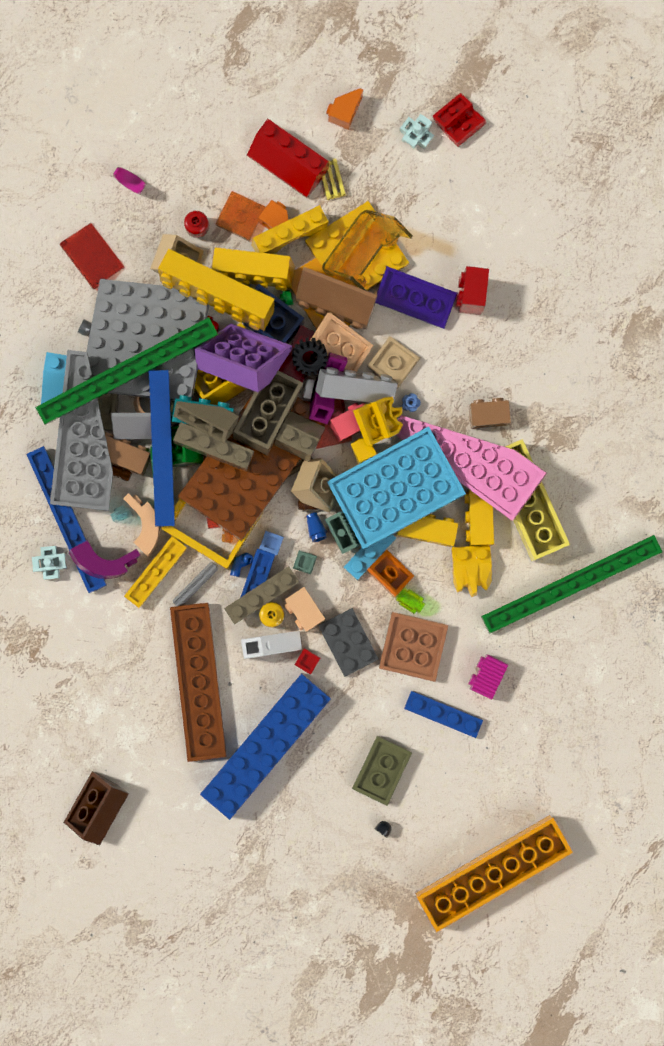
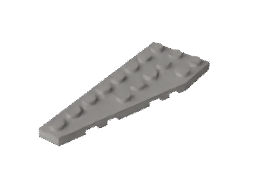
[50,350,113,511]

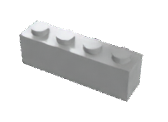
[316,367,398,405]

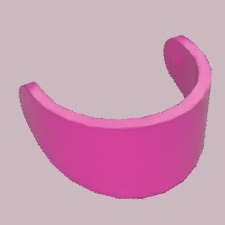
[113,167,147,194]

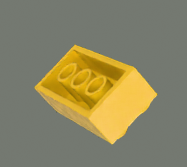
[211,247,295,291]

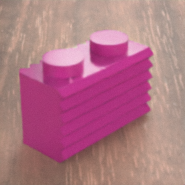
[468,654,508,700]

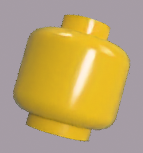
[259,602,284,627]

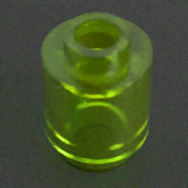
[396,588,426,614]

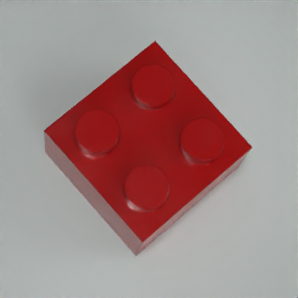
[456,266,489,315]

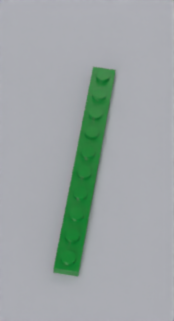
[35,317,218,425]
[481,535,662,634]

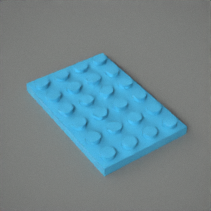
[327,427,466,550]

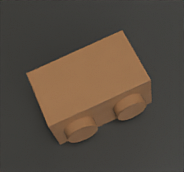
[469,398,511,429]

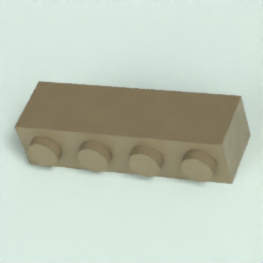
[173,422,254,472]

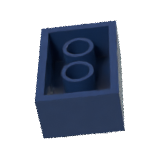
[242,284,305,344]

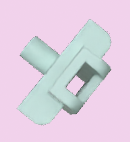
[400,114,434,149]
[32,546,67,580]

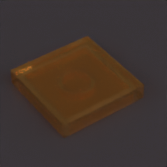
[215,191,266,242]

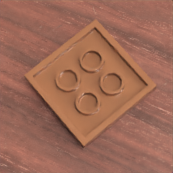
[379,612,448,682]

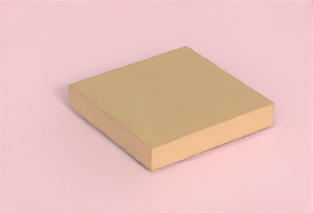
[367,336,420,389]

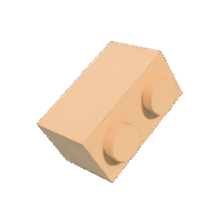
[284,587,325,632]

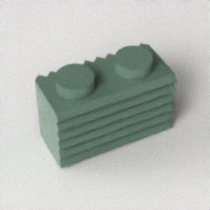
[325,511,361,554]

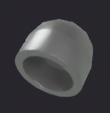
[78,319,91,336]

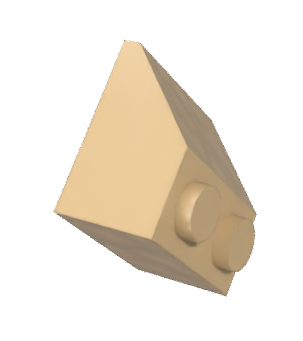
[150,234,204,274]
[291,458,337,512]

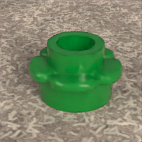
[280,290,294,306]

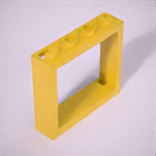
[161,499,264,569]

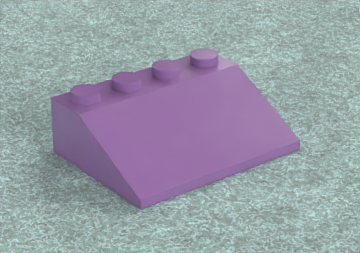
[195,324,292,392]

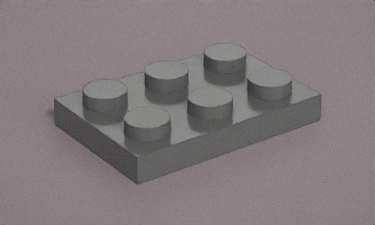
[318,608,378,677]

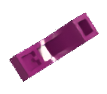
[309,352,348,424]
[69,540,141,579]

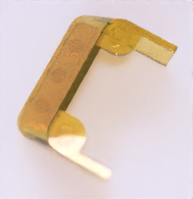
[322,210,413,291]

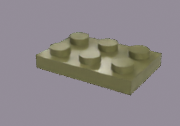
[352,736,412,806]

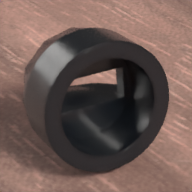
[375,821,392,838]

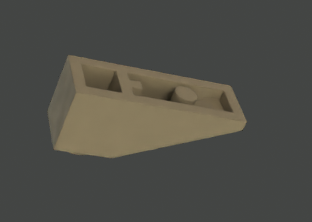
[174,401,239,443]

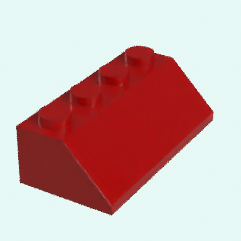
[247,119,329,198]

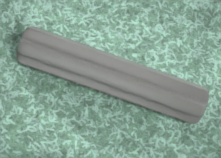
[173,562,218,606]

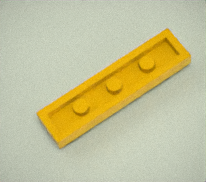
[124,536,187,608]

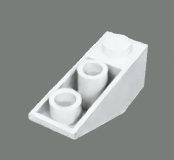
[241,631,302,659]

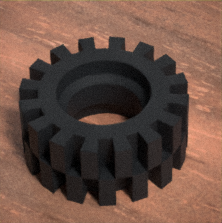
[292,337,328,376]

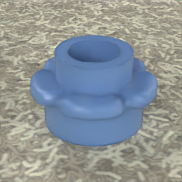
[402,393,421,412]

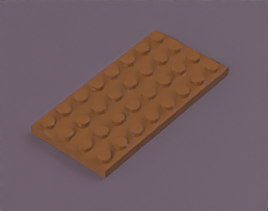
[178,393,326,541]

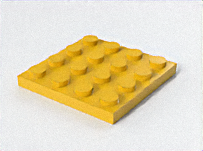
[305,201,409,291]

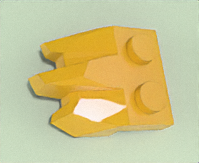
[353,397,403,447]
[451,545,492,598]

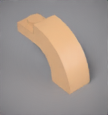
[123,493,161,557]

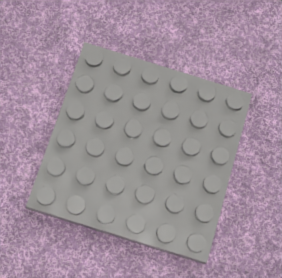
[86,279,209,401]

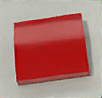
[432,93,486,147]

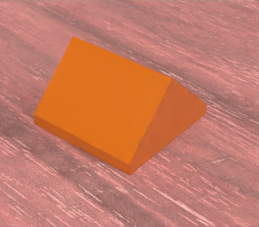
[367,550,414,597]

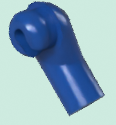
[230,553,253,577]

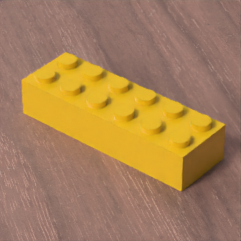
[158,249,274,331]

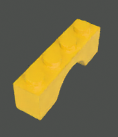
[251,205,329,254]

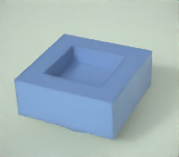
[259,531,284,556]

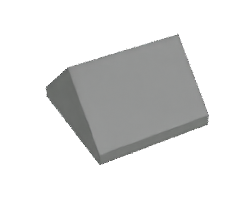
[112,413,152,439]

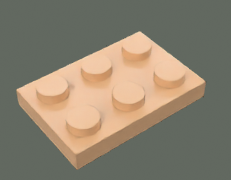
[310,313,373,372]

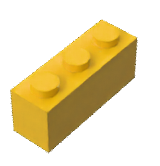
[464,489,494,546]
[396,514,458,547]

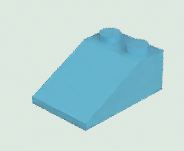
[41,352,67,404]

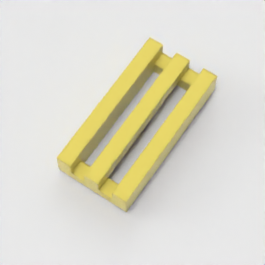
[322,159,345,200]

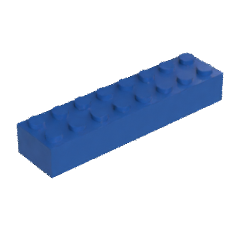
[200,673,331,820]

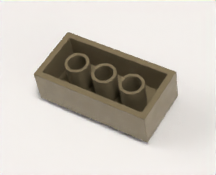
[233,371,303,456]

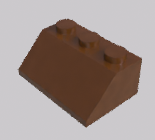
[63,771,129,846]

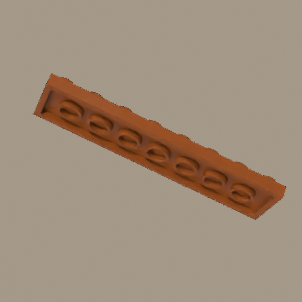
[170,603,227,762]

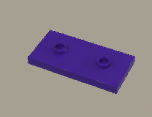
[376,266,458,329]

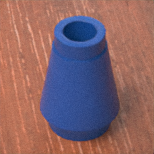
[306,512,327,542]

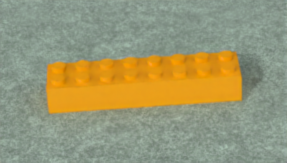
[415,815,573,932]

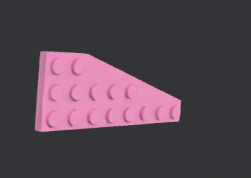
[396,415,547,521]

